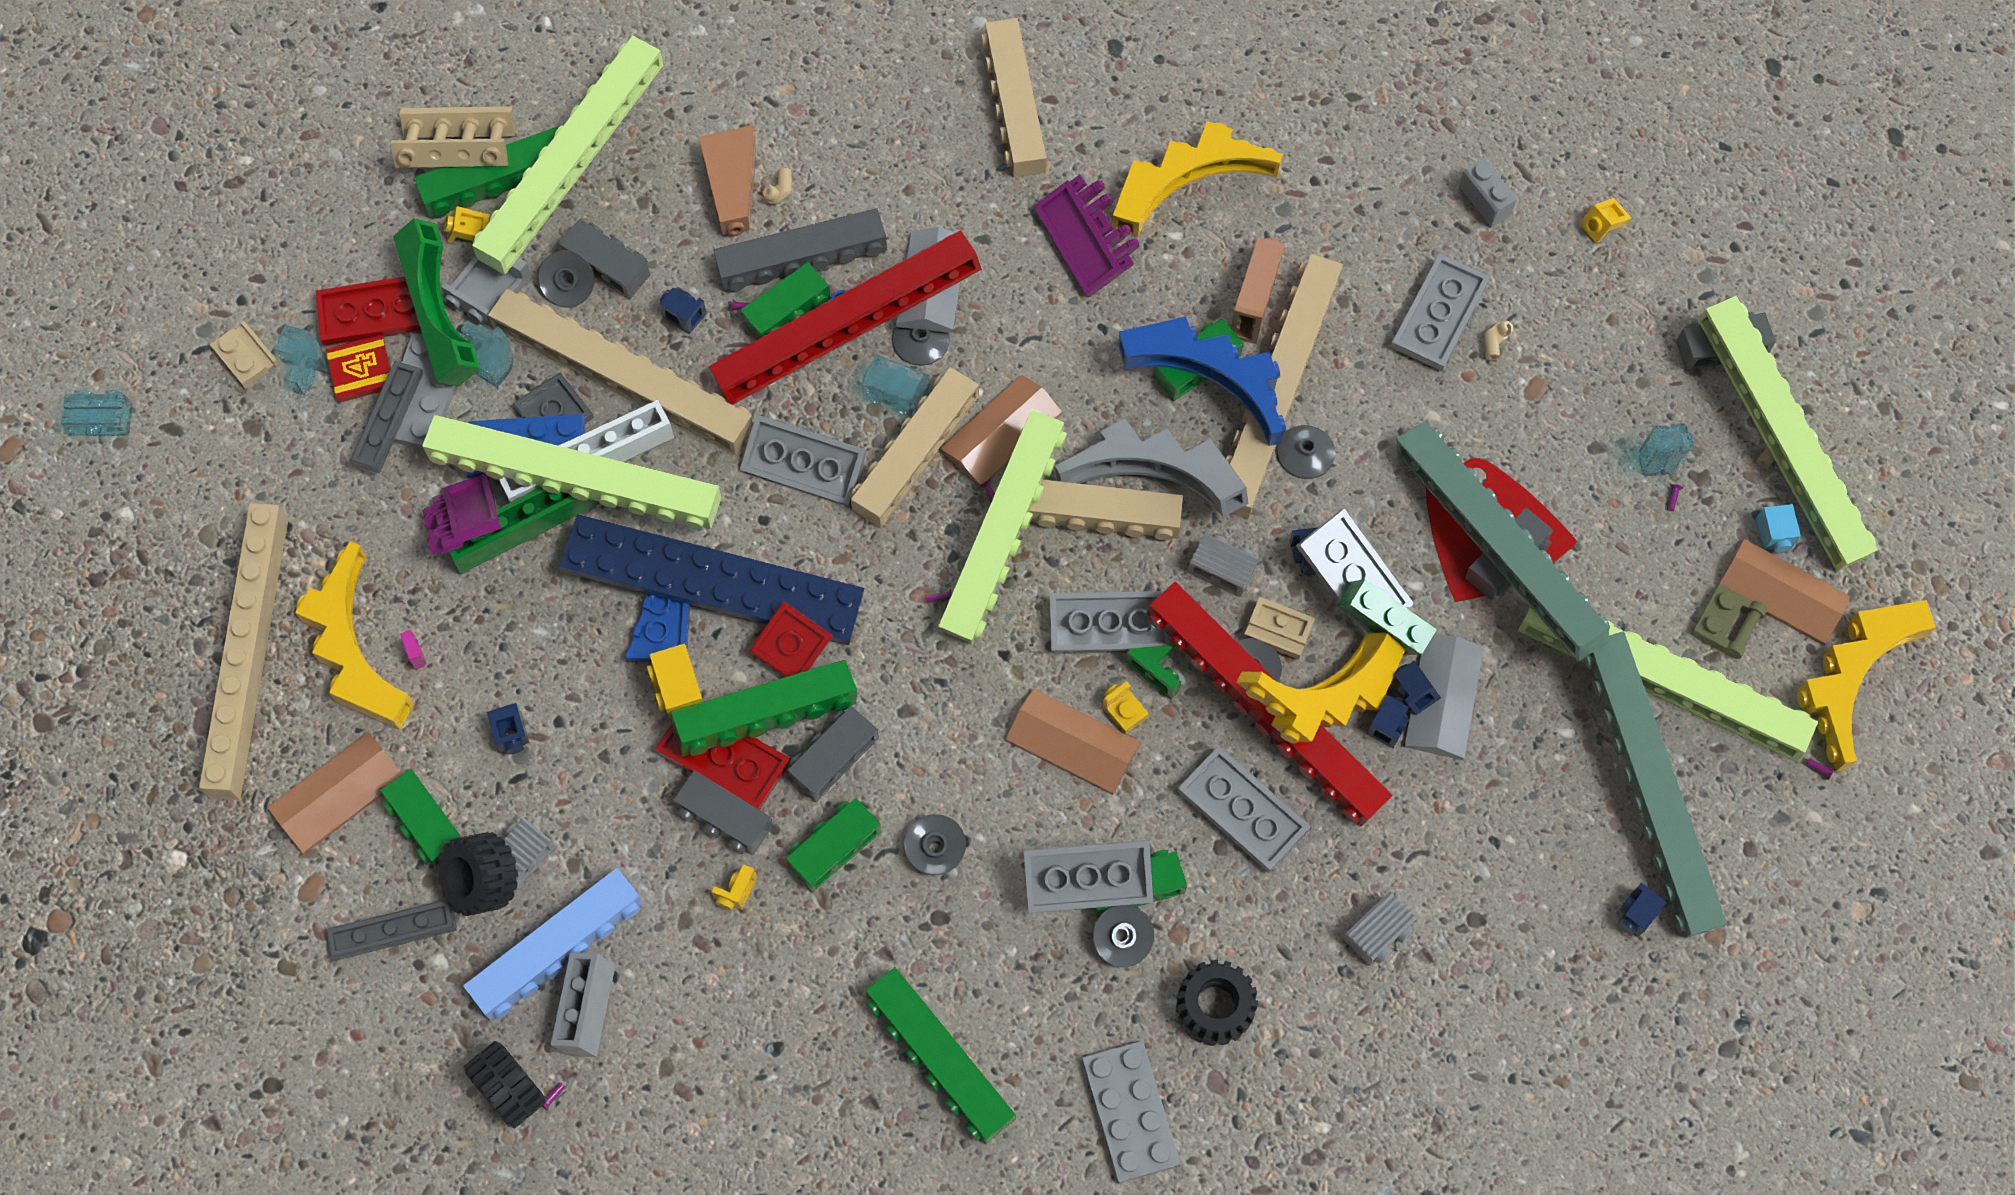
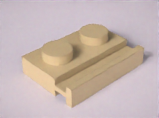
[210,321,280,389]
[1243,597,1315,660]

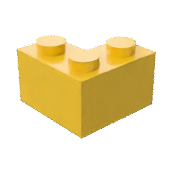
[647,643,703,719]

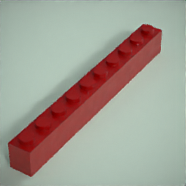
[709,230,982,405]
[1146,581,1393,826]

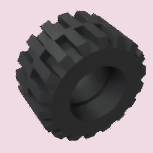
[437,832,518,916]
[1176,960,1258,1046]
[464,1041,546,1129]

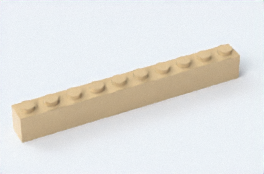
[1226,253,1343,519]
[488,289,753,455]
[199,503,289,800]

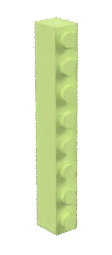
[939,409,1067,644]

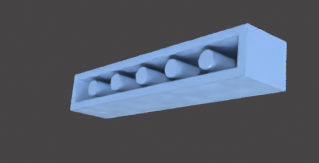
[463,868,643,1021]

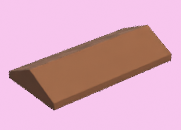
[940,375,1062,488]
[1718,539,1851,645]
[1006,689,1141,795]
[267,732,402,854]

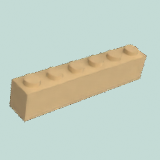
[981,18,1047,177]
[850,367,979,528]
[1029,480,1183,541]

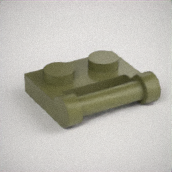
[1691,584,1767,659]

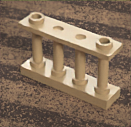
[390,106,516,168]

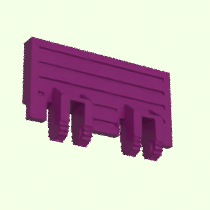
[1034,174,1140,297]
[422,473,502,554]

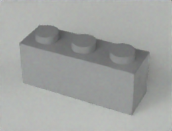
[550,952,616,1057]

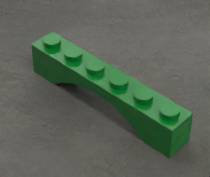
[393,218,481,386]

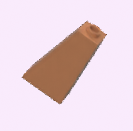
[699,125,757,236]
[1231,237,1285,344]

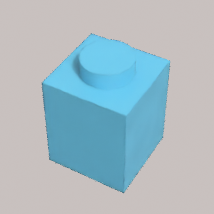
[1755,504,1801,553]

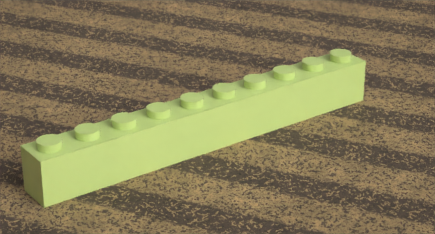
[472,36,663,275]
[1697,296,1878,572]
[422,415,722,530]
[1518,606,1818,761]

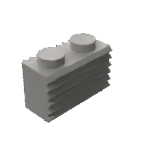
[1458,158,1518,227]
[1188,534,1259,597]
[504,818,556,893]
[1343,892,1417,966]

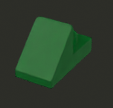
[1126,646,1181,700]

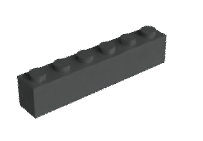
[713,208,887,292]

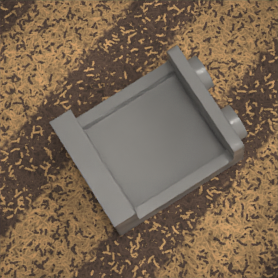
[441,255,532,327]

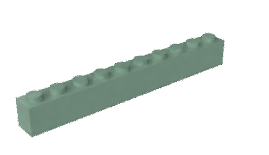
[1397,421,1610,662]
[1583,631,1728,938]

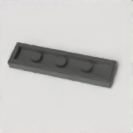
[350,361,423,474]
[326,900,457,961]

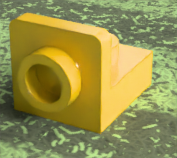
[1580,198,1631,243]
[444,206,490,243]
[1102,681,1149,734]
[711,864,757,911]

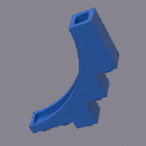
[1118,317,1286,446]

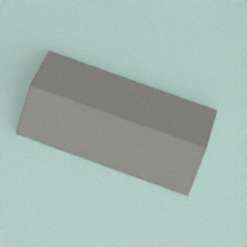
[896,226,961,333]
[740,414,867,505]
[1050,591,1171,652]
[1404,635,1483,760]
[1023,840,1153,913]

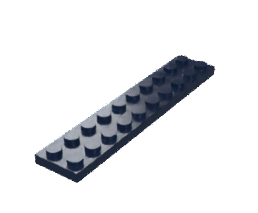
[559,514,864,645]

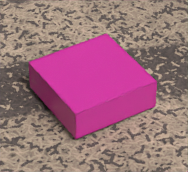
[400,630,426,670]

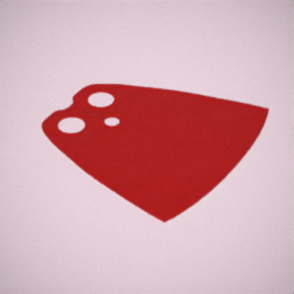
[1426,458,1578,602]

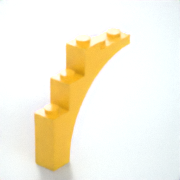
[1112,121,1283,237]
[295,541,414,730]
[1797,600,1936,772]
[1237,633,1406,744]

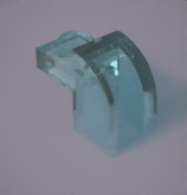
[461,321,514,388]
[275,325,327,395]

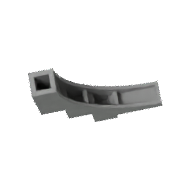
[1054,418,1249,517]

